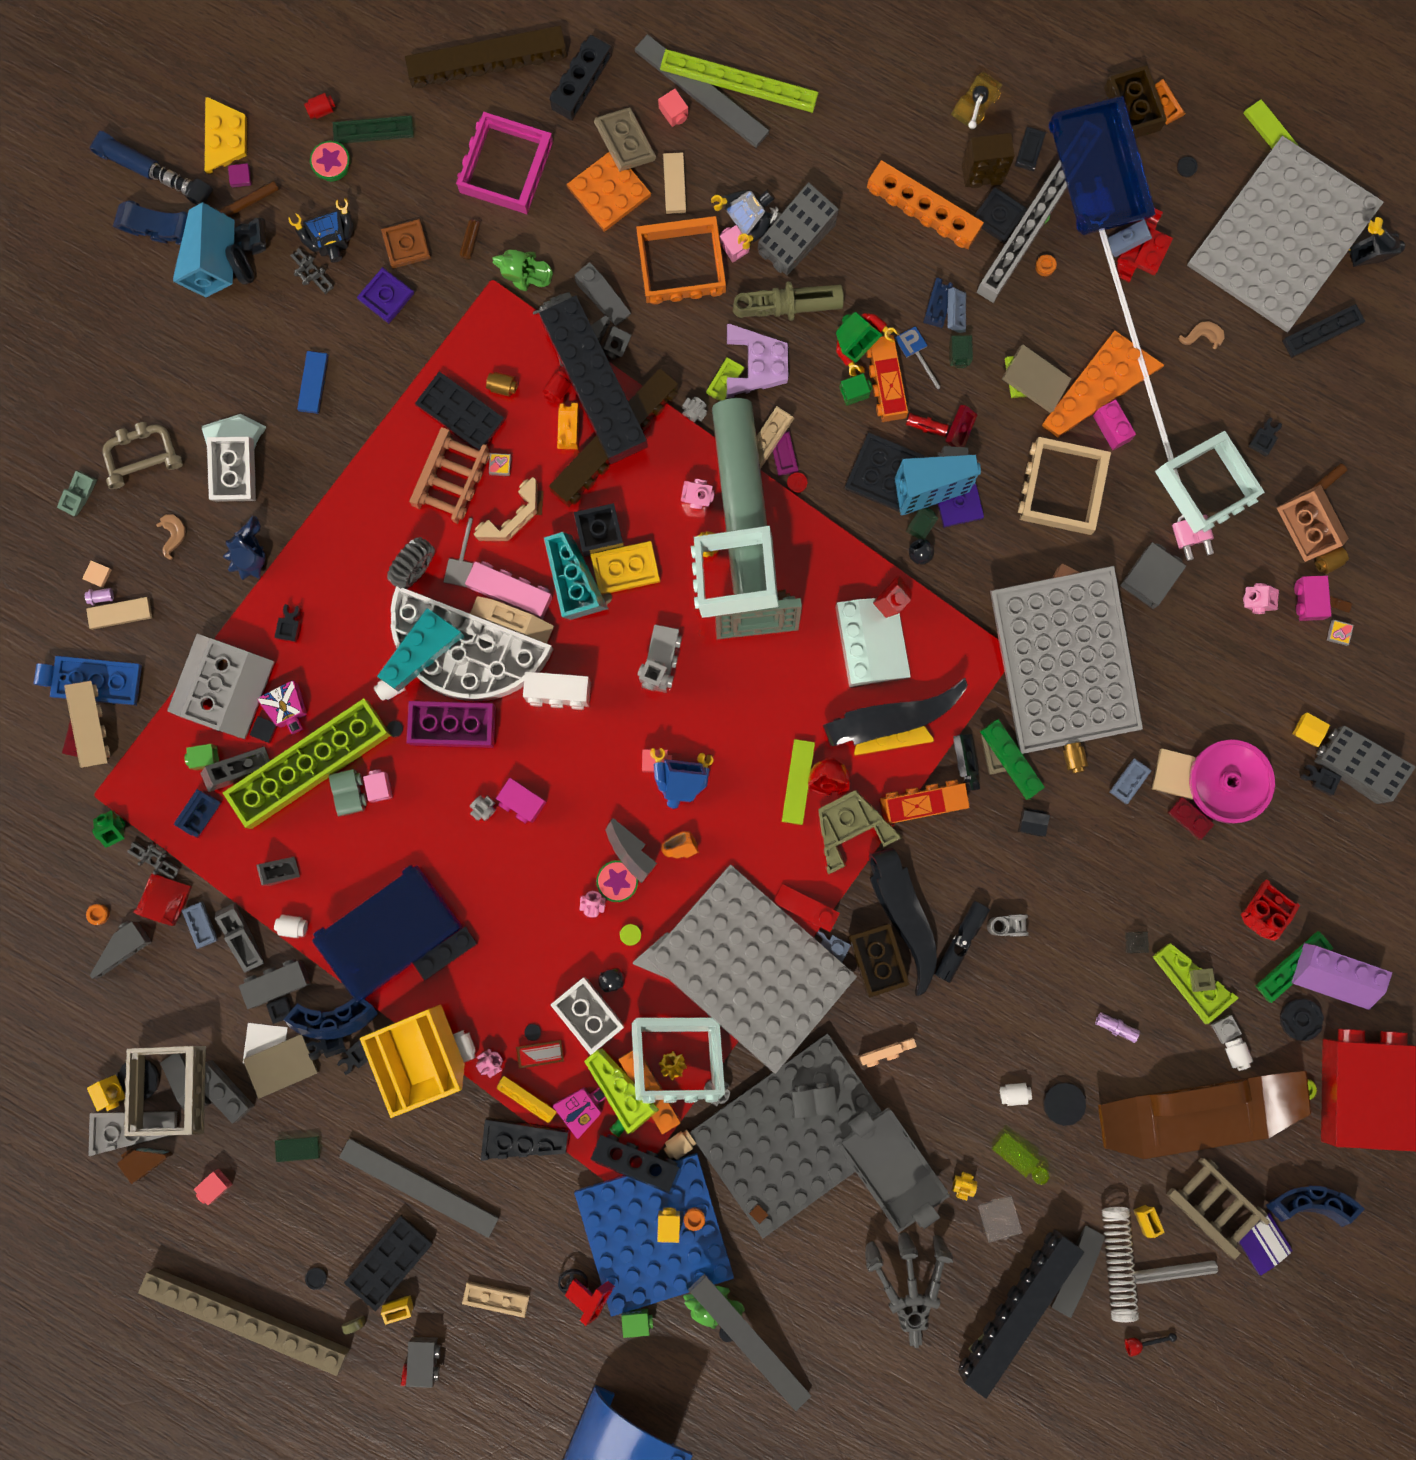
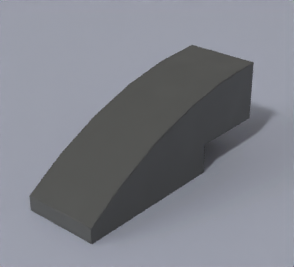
[605,818,657,883]
[215,903,264,973]

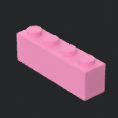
[465,561,552,620]

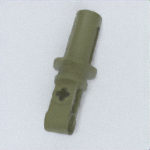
[733,282,843,321]

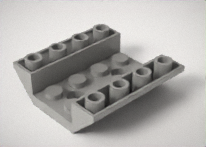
[167,634,275,739]

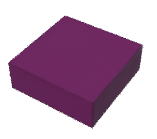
[228,163,251,188]

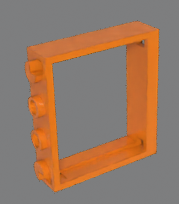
[636,216,726,304]

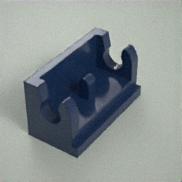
[923,278,953,328]
[173,789,222,838]

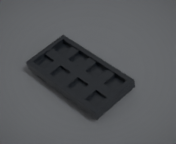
[415,372,505,451]
[344,1215,433,1312]

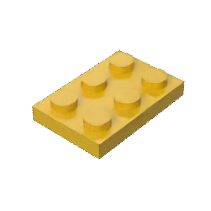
[591,541,660,595]

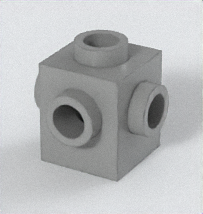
[637,659,669,691]

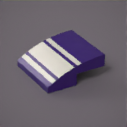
[1239,1213,1293,1276]

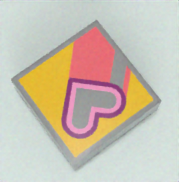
[489,453,511,476]
[1327,620,1354,646]

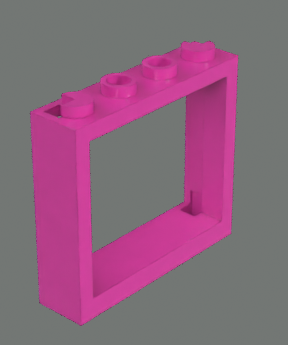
[456,112,553,214]

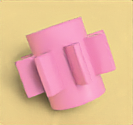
[580,891,605,917]
[476,1049,503,1078]

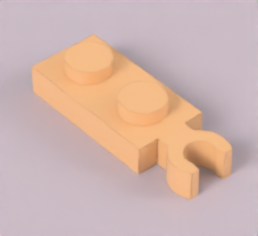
[859,1038,917,1067]

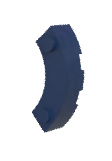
[113,200,188,245]
[283,994,378,1039]
[1265,1186,1365,1227]

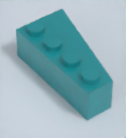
[544,532,609,620]
[377,608,465,692]

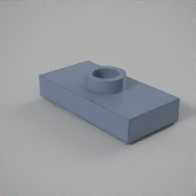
[1107,220,1152,257]
[947,287,966,333]
[1110,758,1151,804]
[182,902,218,949]

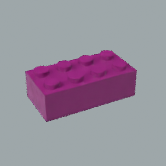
[407,701,496,748]

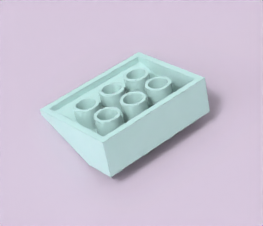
[835,598,911,687]

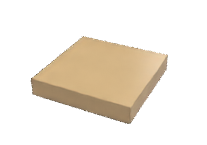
[1151,749,1196,799]

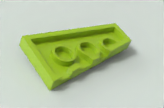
[1152,943,1238,1024]
[584,1048,659,1134]

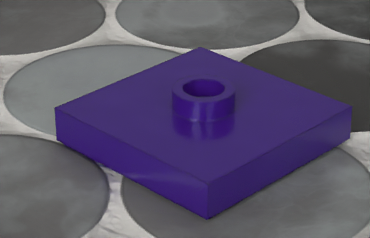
[357,267,414,324]
[938,482,984,528]

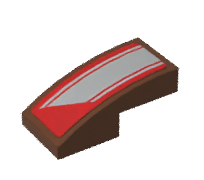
[516,1040,564,1068]

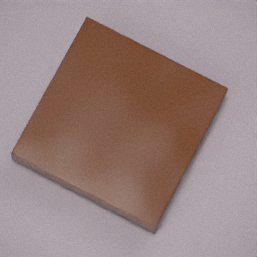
[381,219,431,269]

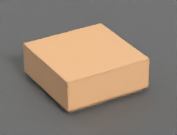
[82,561,112,588]

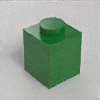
[839,373,872,406]

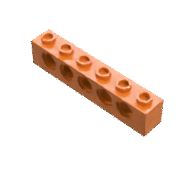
[867,160,984,249]

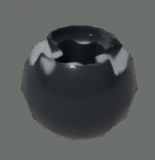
[908,539,935,565]
[599,968,625,992]

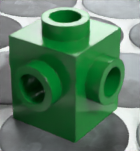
[92,810,125,848]

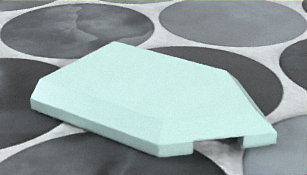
[202,414,266,449]

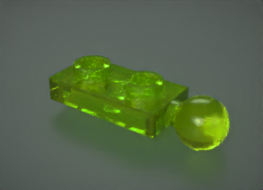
[992,1133,1049,1185]

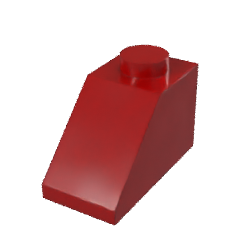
[873,576,912,618]

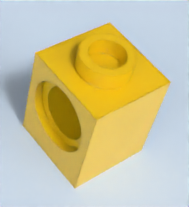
[87,1075,125,1111]
[657,1207,680,1243]

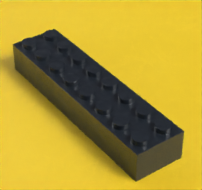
[539,296,648,464]
[958,1229,1085,1399]

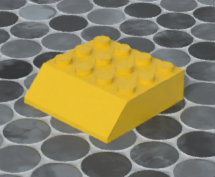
[360,1004,464,1118]

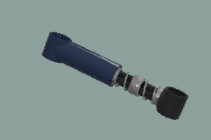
[89,131,213,205]

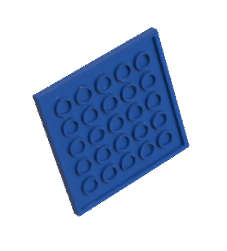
[574,1153,734,1317]

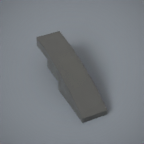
[1050,1225,1105,1318]

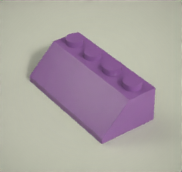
[1291,943,1392,1010]

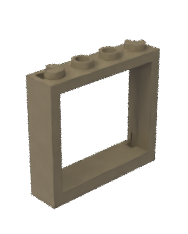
[124,1046,206,1136]

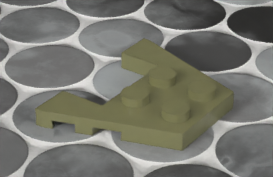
[818,790,902,874]

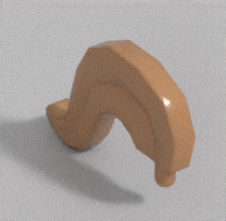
[1178,321,1225,349]
[156,514,186,560]

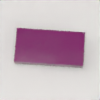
[772,432,798,476]

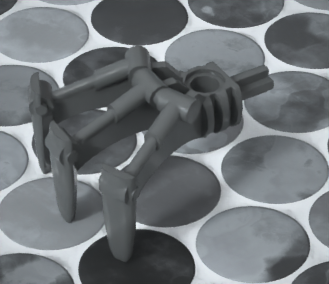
[865,1232,953,1348]

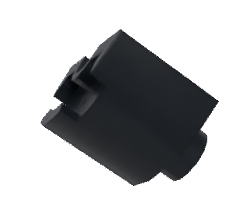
[234,218,266,255]

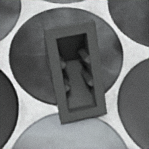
[256,857,300,886]

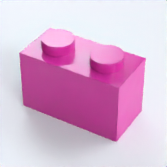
[1093,400,1136,450]
[1294,576,1331,621]
[496,778,546,824]

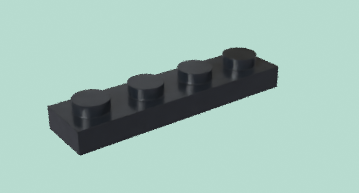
[1282,304,1365,358]

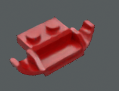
[1116,208,1173,283]

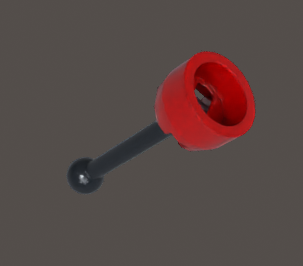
[1124,1333,1177,1357]

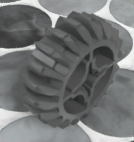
[387,537,435,589]

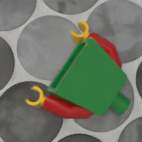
[836,312,899,377]

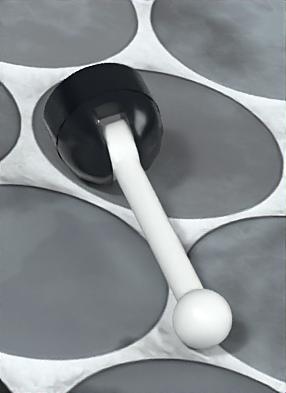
[968,86,989,129]

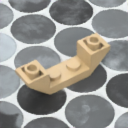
[474,477,538,541]
[470,596,554,644]

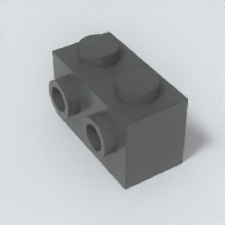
[406,1337,441,1388]

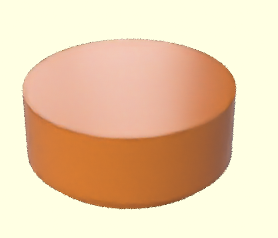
[1035,254,1057,276]
[86,904,109,925]
[684,1207,705,1231]

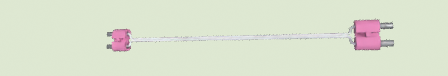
[1074,177,1214,561]

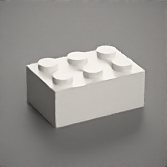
[207,437,256,502]
[523,672,591,710]
[551,977,625,1055]

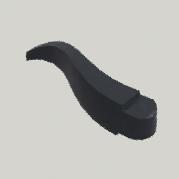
[823,678,968,746]
[869,848,937,996]

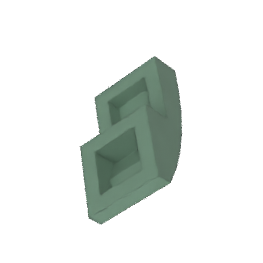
[57,471,97,516]

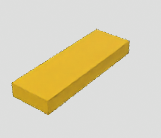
[497,1076,557,1123]

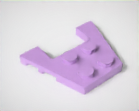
[727,324,788,398]

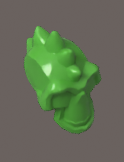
[492,250,553,291]
[683,1286,745,1329]

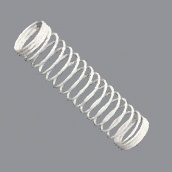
[1102,1207,1139,1322]

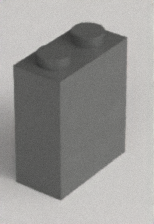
[1120,542,1186,609]

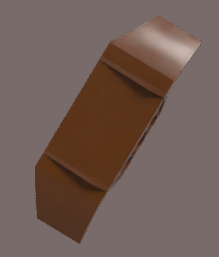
[1098,1070,1311,1159]

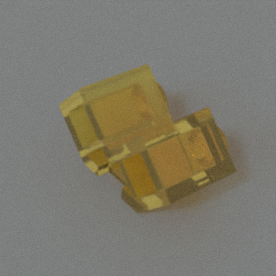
[951,72,1002,127]

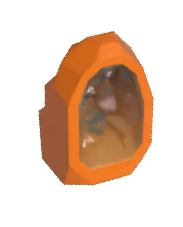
[661,832,699,859]

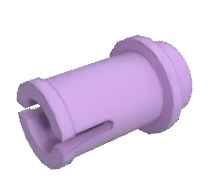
[85,588,114,605]

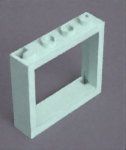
[1155,431,1265,534]
[691,526,779,618]
[632,1018,725,1103]

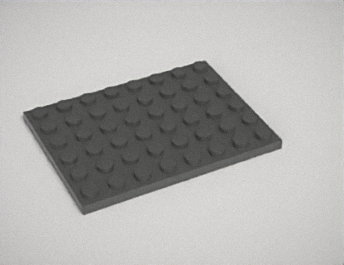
[689,1033,882,1238]

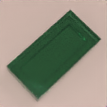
[275,1136,320,1162]

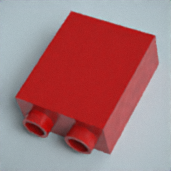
[1321,1029,1416,1151]

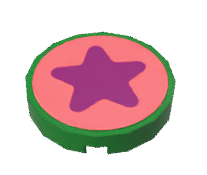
[310,141,351,182]
[597,861,638,902]

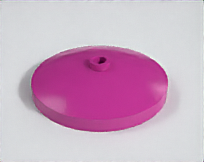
[1189,740,1275,824]

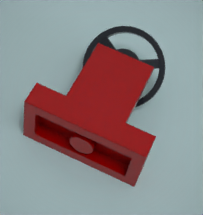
[558,1269,615,1326]

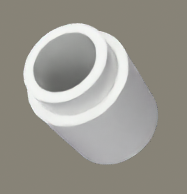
[374,680,406,701]
[274,915,308,938]
[453,1030,476,1062]
[1225,1038,1253,1071]
[1000,1083,1032,1106]

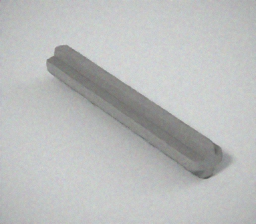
[1133,1261,1218,1284]

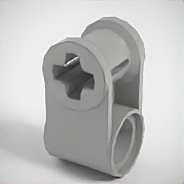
[987,915,1029,936]

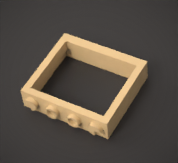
[1018,437,1111,535]

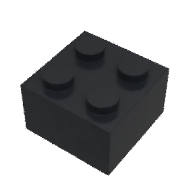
[573,503,624,557]

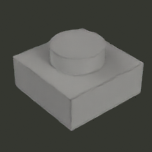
[1211,1015,1242,1044]

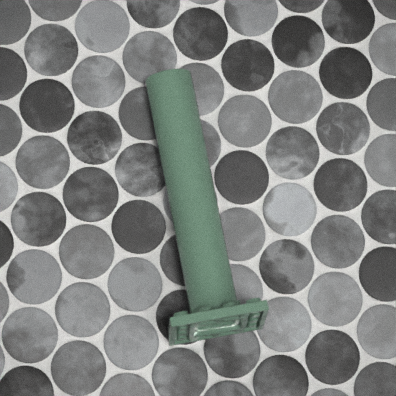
[712,398,802,639]

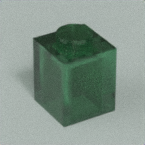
[949,335,973,368]
[906,508,938,540]

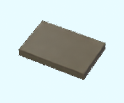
[594,107,656,171]
[1002,345,1071,413]
[243,1034,319,1099]

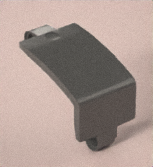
[837,1108,950,1233]

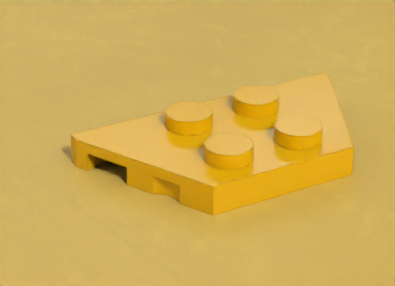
[205,98,247,174]
[854,726,934,756]

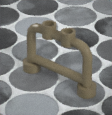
[103,422,183,489]

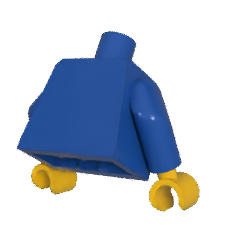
[650,748,713,809]

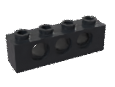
[549,35,612,121]
[591,1134,682,1195]

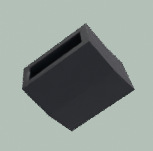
[1018,807,1050,837]

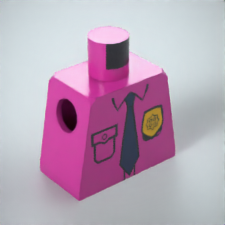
[553,1087,606,1139]

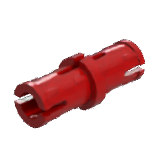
[906,413,949,437]

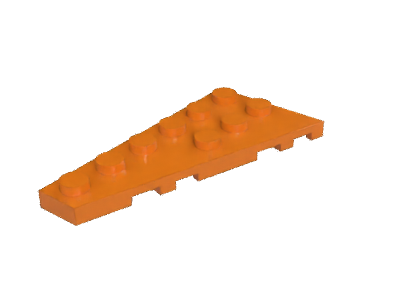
[1042,331,1164,437]

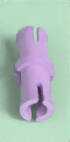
[1095,1012,1140,1043]

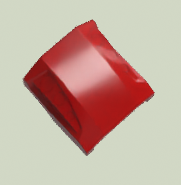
[133,874,192,926]
[1241,879,1300,941]

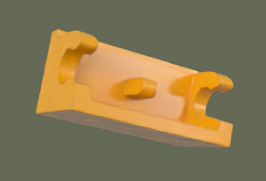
[557,403,579,449]

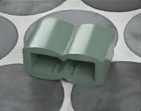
[329,769,367,816]

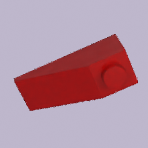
[773,884,840,932]

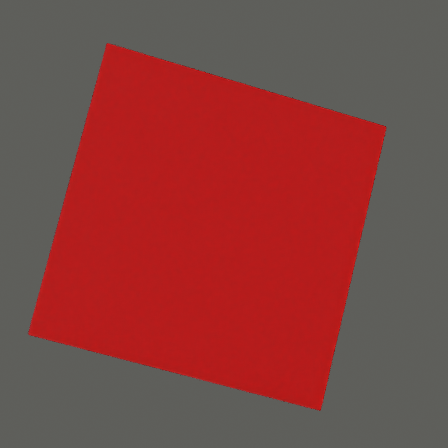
[94,280,1005,1181]

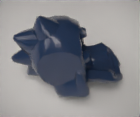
[223,516,266,580]

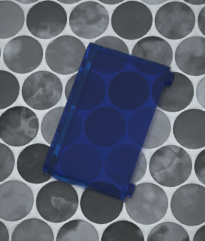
[1049,96,1156,235]
[312,865,463,1004]

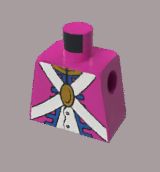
[257,680,307,734]

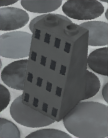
[758,183,839,276]
[1315,726,1416,804]

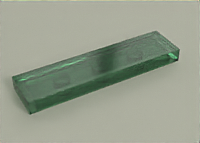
[332,115,414,144]

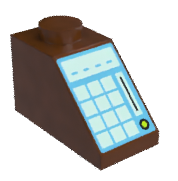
[117,1147,173,1184]

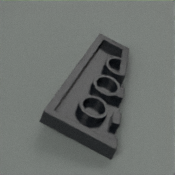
[481,1117,570,1161]

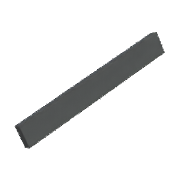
[635,34,769,148]
[339,1138,499,1238]
[688,1274,811,1411]

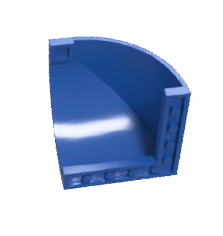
[563,1385,693,1460]

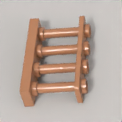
[409,427,490,524]

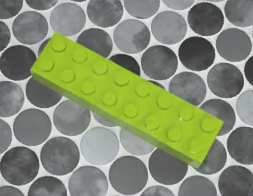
[223,698,391,829]

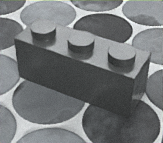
[239,959,311,1009]
[205,1060,255,1124]

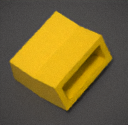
[1292,712,1330,747]
[1133,1205,1165,1238]
[381,1295,414,1325]

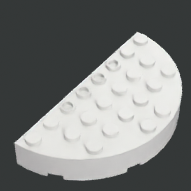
[391,586,553,701]

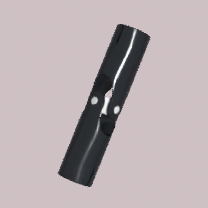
[934,901,990,983]

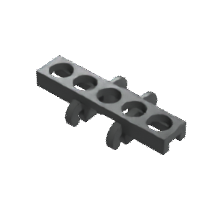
[290,248,334,295]
[127,842,180,879]

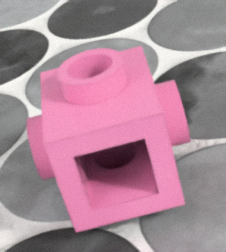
[681,479,714,509]
[1243,583,1279,614]

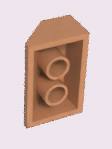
[1277,485,1349,562]

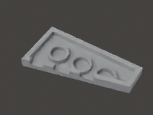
[89,1111,177,1156]

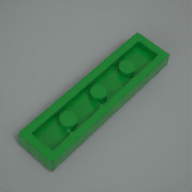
[980,719,1045,800]
[1255,931,1333,1003]

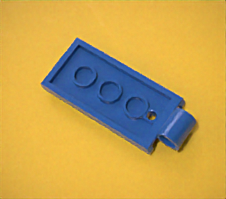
[34,656,142,706]

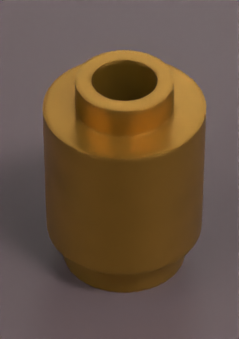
[486,372,518,397]
[1315,547,1349,574]
[1063,742,1088,774]

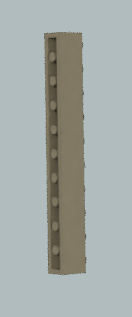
[138,1268,350,1376]

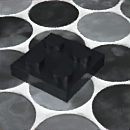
[974,187,1028,243]

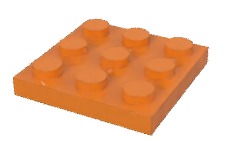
[567,152,651,232]

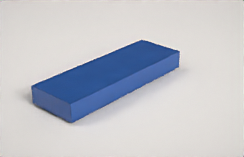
[297,351,328,414]

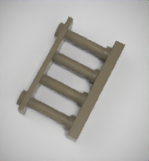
[1166,1158,1270,1260]

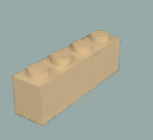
[64,681,110,768]

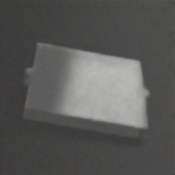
[978,1196,1022,1243]

